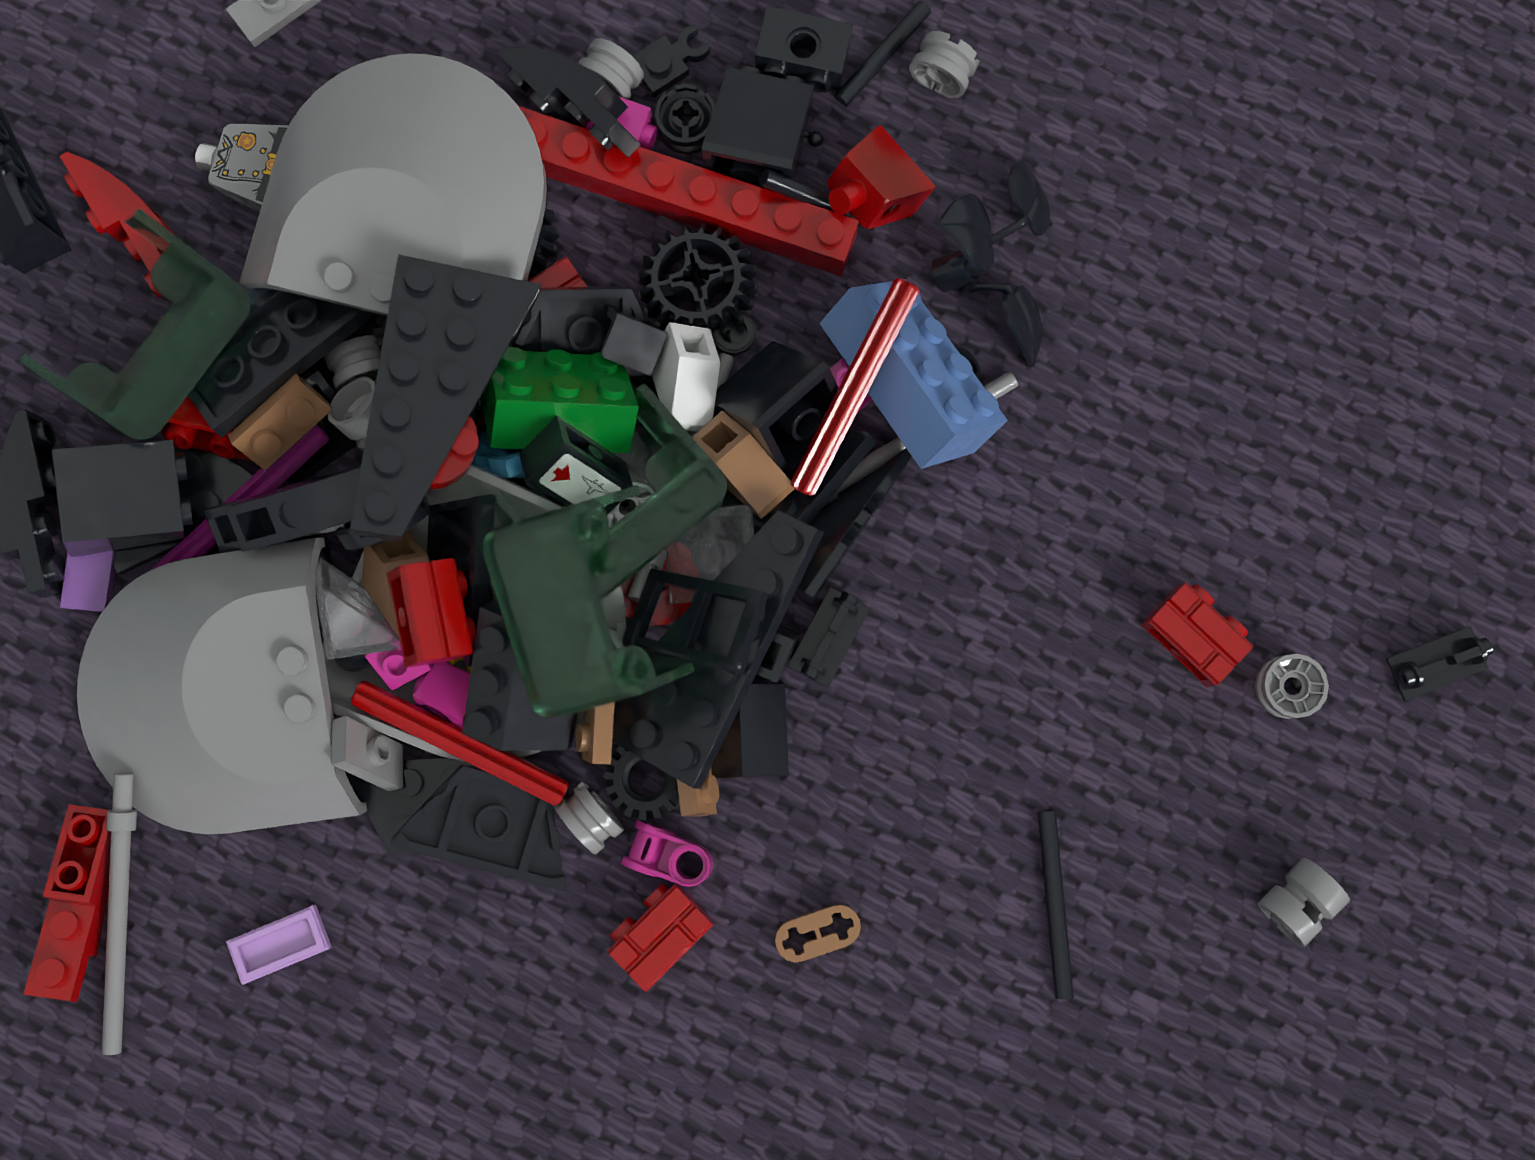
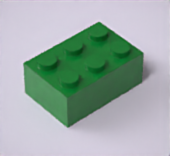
[480,347,639,453]

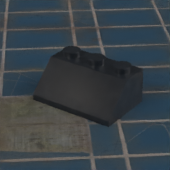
[462,590,593,751]

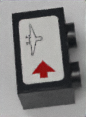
[519,415,634,526]

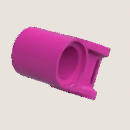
[621,819,713,887]

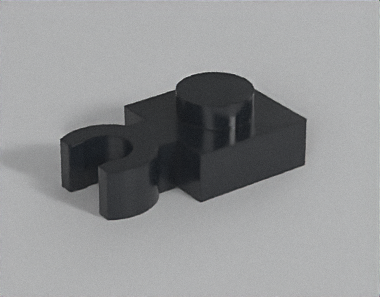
[632,25,711,98]

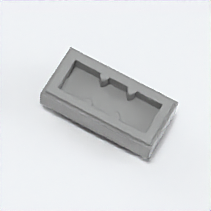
[226,0,321,48]
[331,716,403,792]

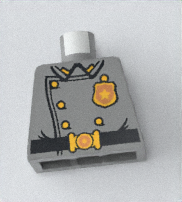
[195,124,288,212]

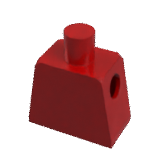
[827,125,936,229]

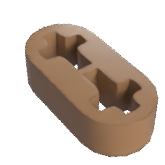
[775,903,861,963]

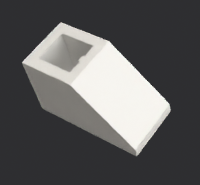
[652,322,720,432]

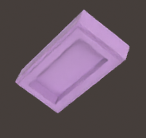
[226,905,332,985]

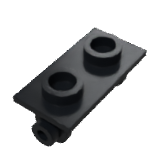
[788,587,870,688]
[1386,626,1493,701]

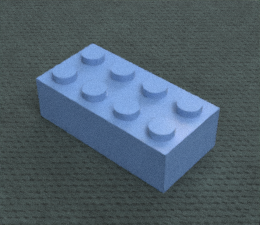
[819,279,1008,469]

